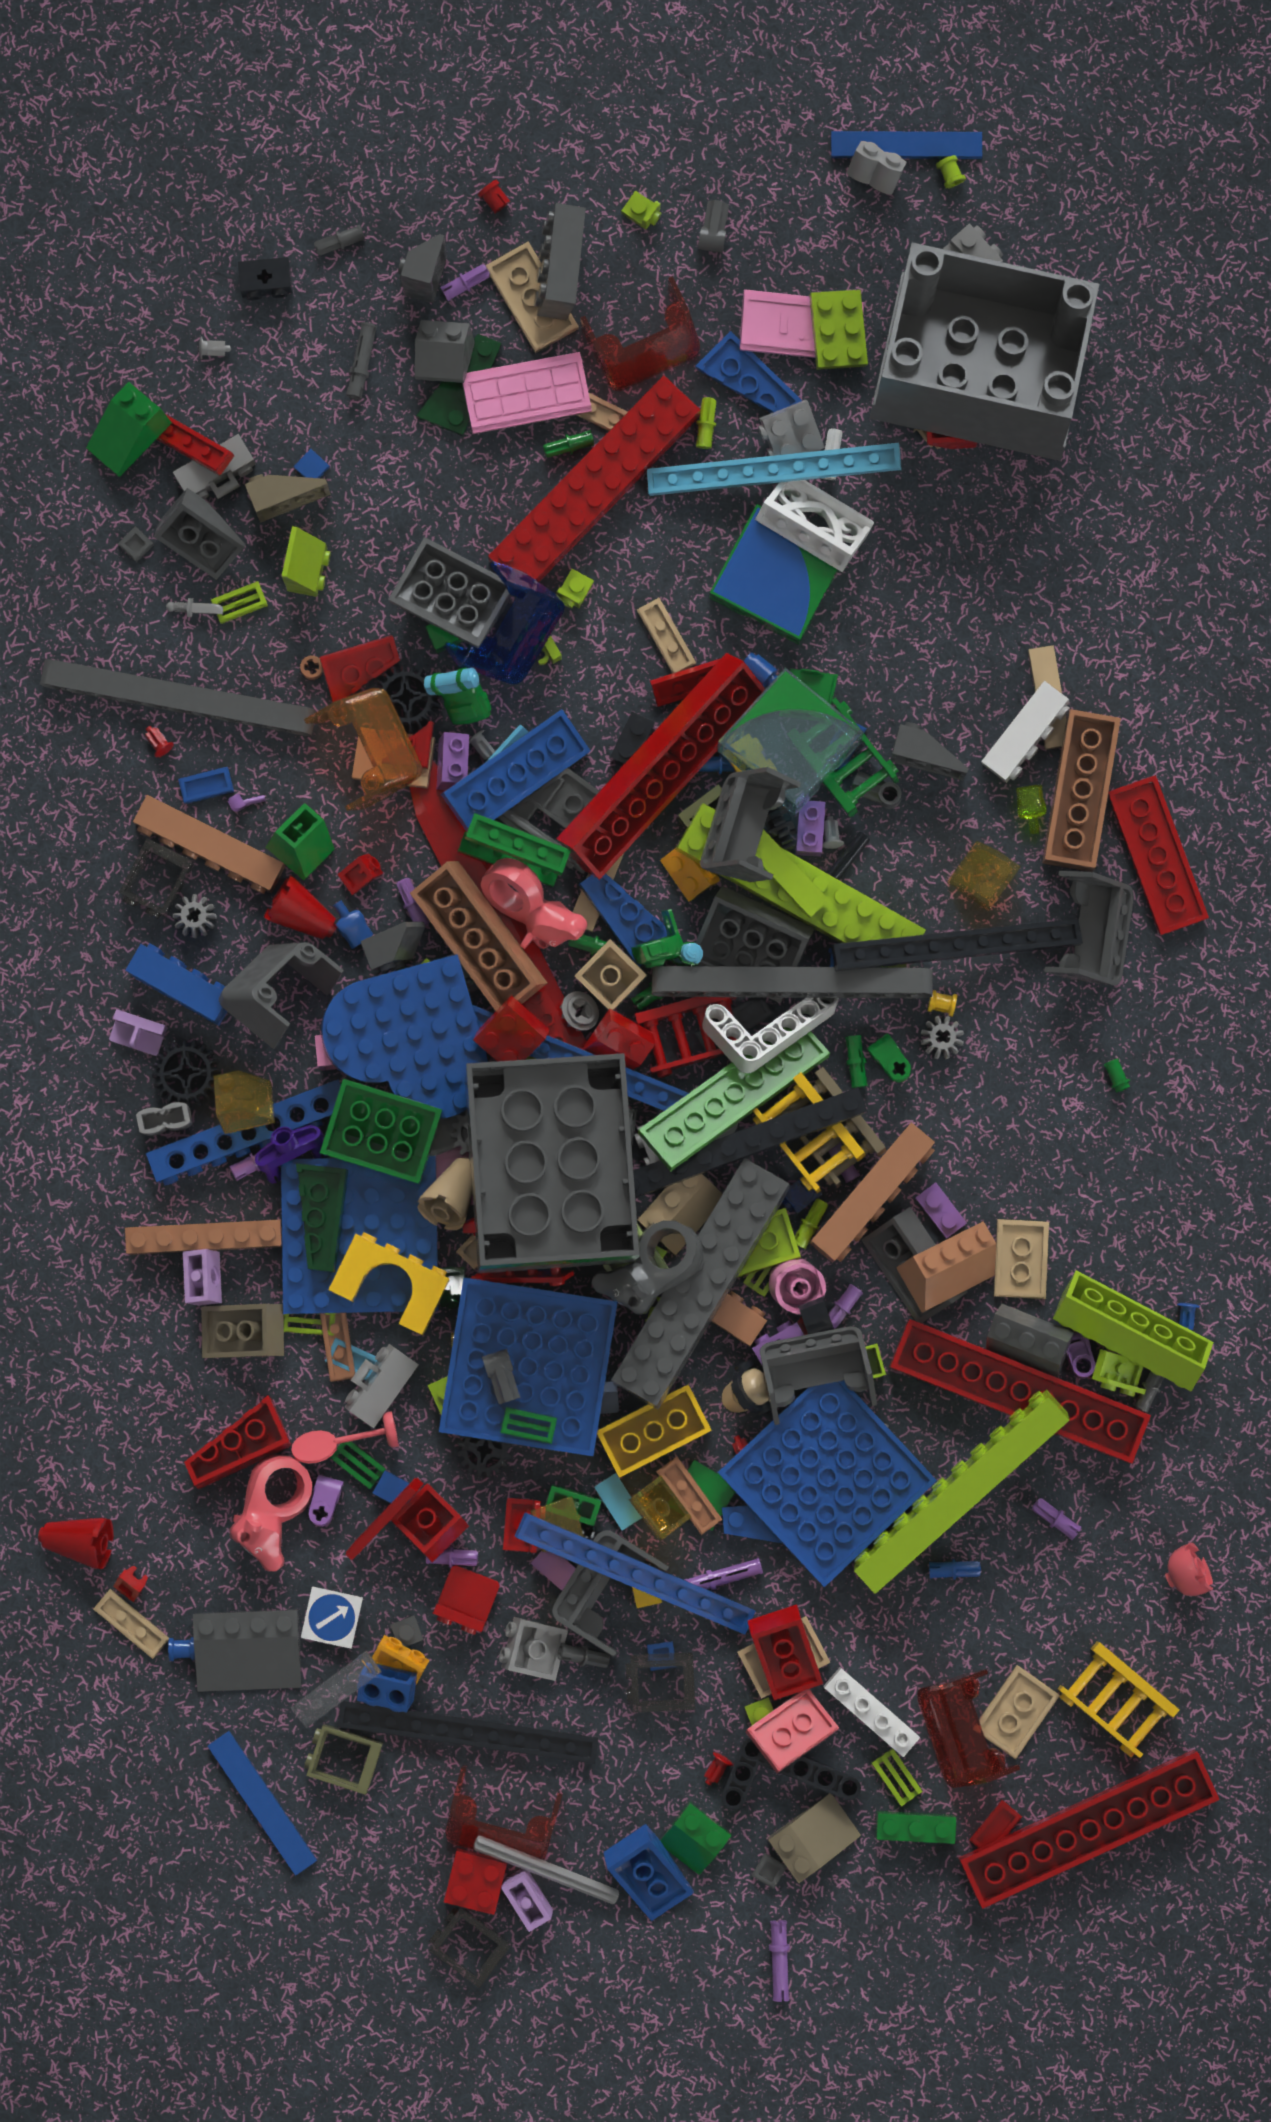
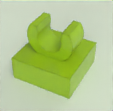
[532,634,562,665]

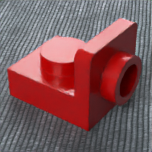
[337,853,383,895]

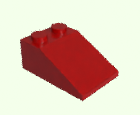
[747,1604,823,1700]

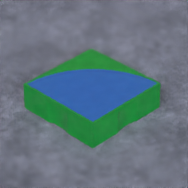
[709,504,838,645]

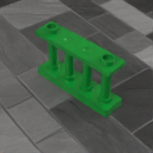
[787,697,899,818]
[458,813,571,887]

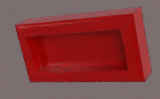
[969,1800,1022,1848]

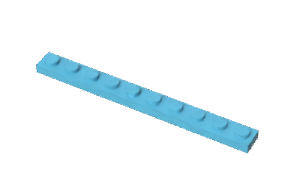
[647,443,901,496]

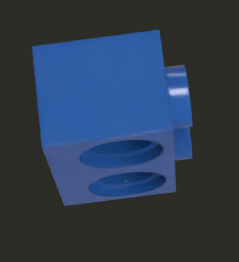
[357,1662,417,1713]

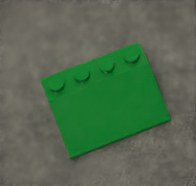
[320,1079,442,1184]

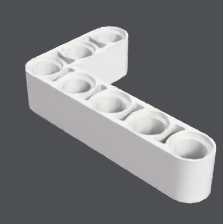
[702,998,839,1073]

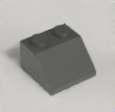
[415,320,475,383]
[361,922,426,973]

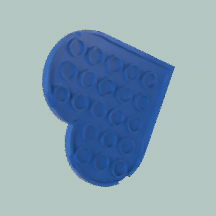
[321,954,488,1119]

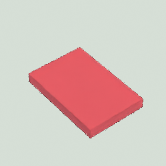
[746,1689,839,1773]

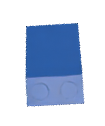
[603,1824,694,1921]

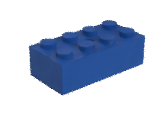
[125,943,228,1026]

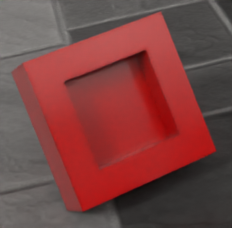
[113,1566,148,1602]

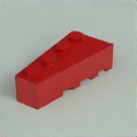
[184,1395,292,1489]

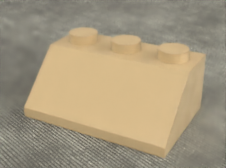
[637,1174,723,1256]

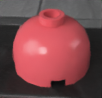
[1165,1543,1213,1596]

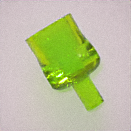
[1016,785,1047,834]

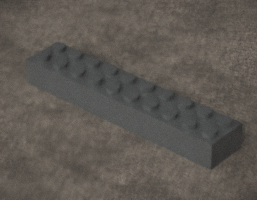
[612,1158,790,1410]

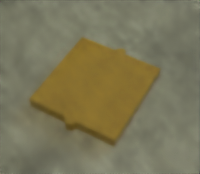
[531,1496,584,1552]

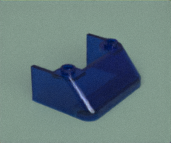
[444,561,565,684]

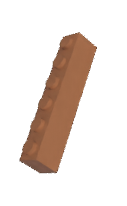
[133,795,285,894]
[125,1220,282,1255]

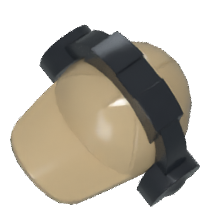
[722,1359,771,1416]

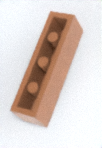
[711,1291,767,1347]

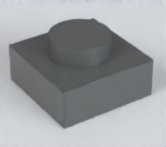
[390,1615,424,1647]

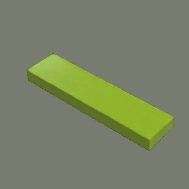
[755,829,829,918]

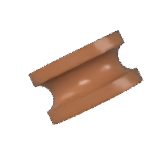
[300,656,323,680]

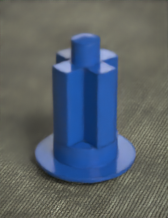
[1177,1303,1200,1330]

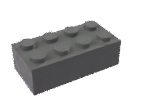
[534,203,586,321]

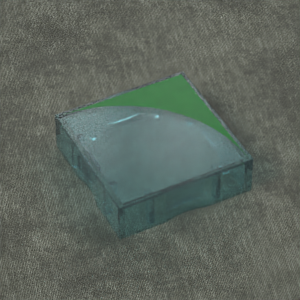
[718,668,863,815]

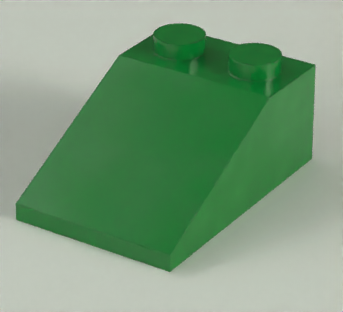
[86,382,172,477]

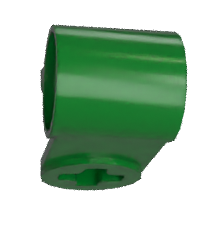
[866,1033,911,1083]

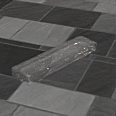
[291,1651,382,1728]

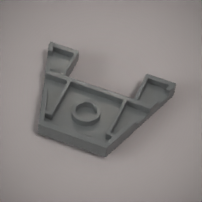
[510,768,599,874]

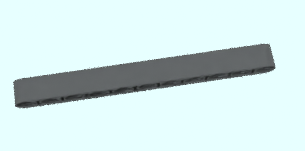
[40,659,317,736]
[652,966,933,999]

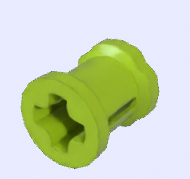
[936,155,966,189]

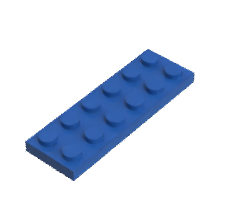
[441,709,590,832]

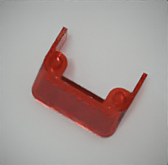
[581,276,700,391]
[917,1669,1021,1788]
[445,1764,563,1860]

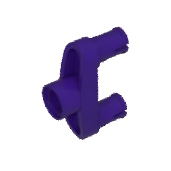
[255,1125,328,1184]

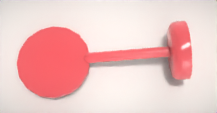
[291,1411,399,1464]

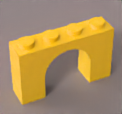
[328,1232,450,1336]

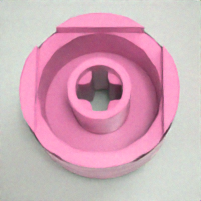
[769,1258,826,1314]

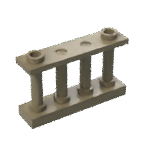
[774,1067,886,1188]

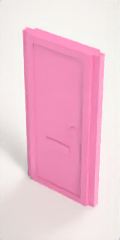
[740,290,864,358]
[462,352,592,434]

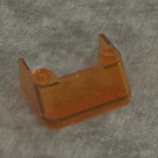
[304,688,422,811]

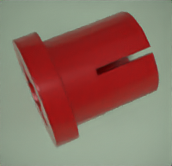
[477,179,510,214]

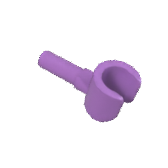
[228,794,266,812]

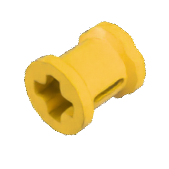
[927,990,957,1017]

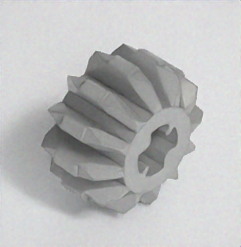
[173,894,217,938]
[921,1016,964,1059]

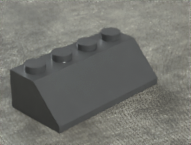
[861,1207,968,1323]

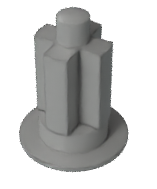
[199,336,231,359]
[469,730,495,760]
[822,816,844,849]

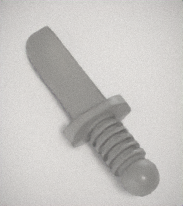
[166,598,223,617]

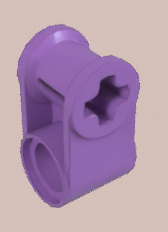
[1066,1332,1096,1379]
[309,1475,344,1527]

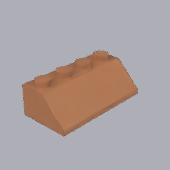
[896,1221,996,1313]

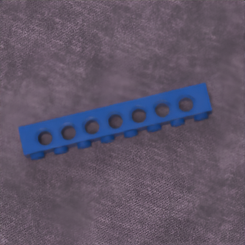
[146,1079,341,1186]

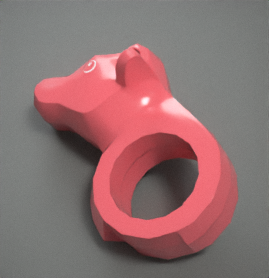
[481,858,588,950]
[230,1455,313,1571]

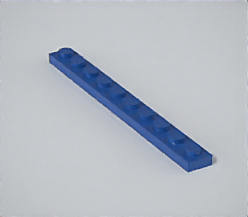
[472,1005,689,1111]
[515,1512,756,1635]

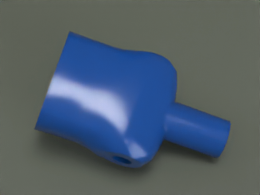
[333,900,374,949]

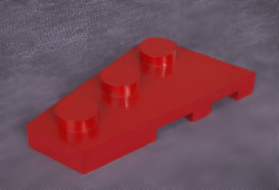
[319,635,400,707]

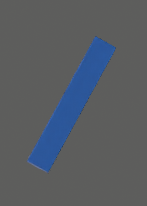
[831,131,982,159]
[208,1730,317,1876]

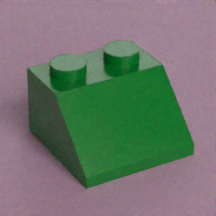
[660,1801,732,1875]

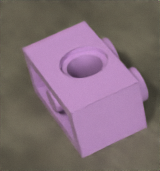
[183,1249,222,1306]
[501,1869,553,1932]

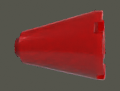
[264,875,337,940]
[38,1517,114,1569]

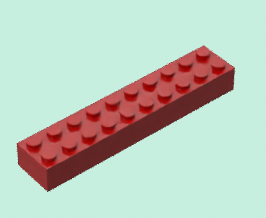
[488,375,701,596]
[556,653,767,880]
[889,1319,1151,1464]
[958,1749,1220,1909]

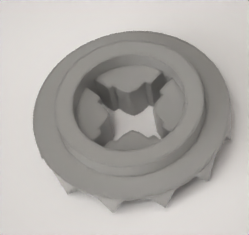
[560,991,599,1031]

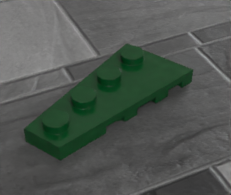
[416,334,502,437]
[296,1163,348,1272]

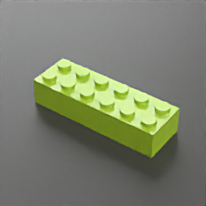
[1053,1270,1214,1391]

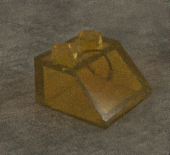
[947,841,1021,912]
[214,1070,275,1134]
[628,1475,691,1542]

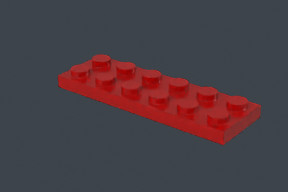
[1108,775,1209,936]

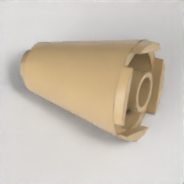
[418,1158,473,1230]

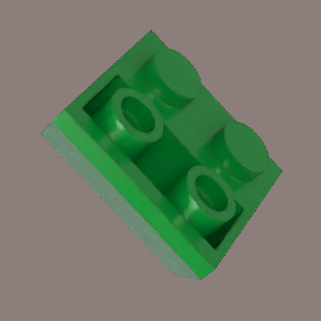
[265,803,335,880]

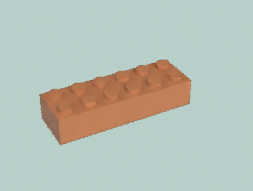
[1042,709,1121,872]
[410,861,547,1011]
[809,1122,935,1263]

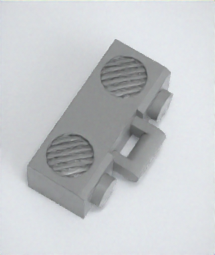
[173,434,256,500]
[345,1344,419,1428]

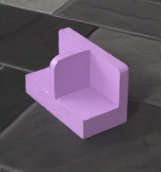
[109,1009,167,1056]

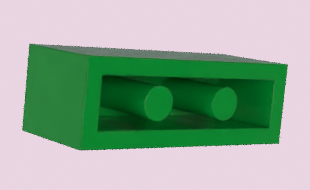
[875,1811,956,1844]

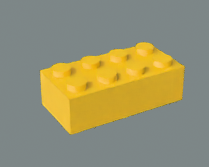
[597,1384,712,1478]

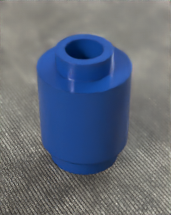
[744,652,778,689]

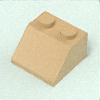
[575,939,647,1010]

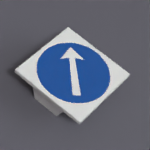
[301,1587,363,1649]

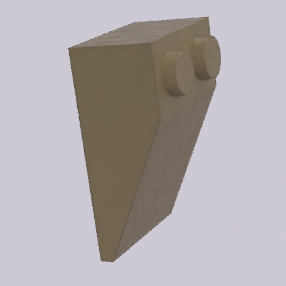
[245,474,331,523]
[201,1304,284,1358]
[767,1793,861,1883]

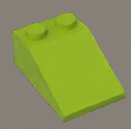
[282,526,331,597]

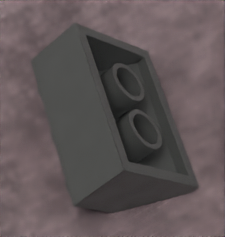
[398,234,447,304]
[985,1304,1074,1378]

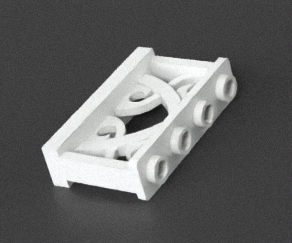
[755,480,874,572]

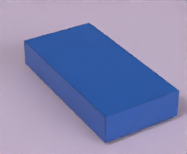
[178,766,234,804]

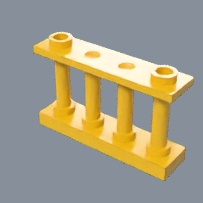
[753,1072,866,1194]
[1058,1641,1179,1758]

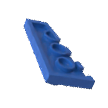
[695,331,802,413]
[578,873,667,967]
[722,1505,782,1543]

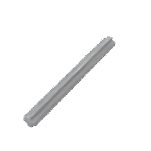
[474,1836,619,1904]

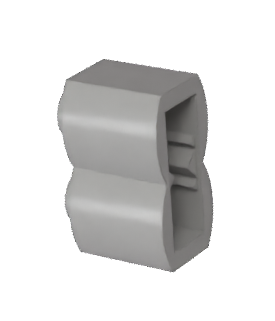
[847,141,907,195]
[136,1102,193,1136]

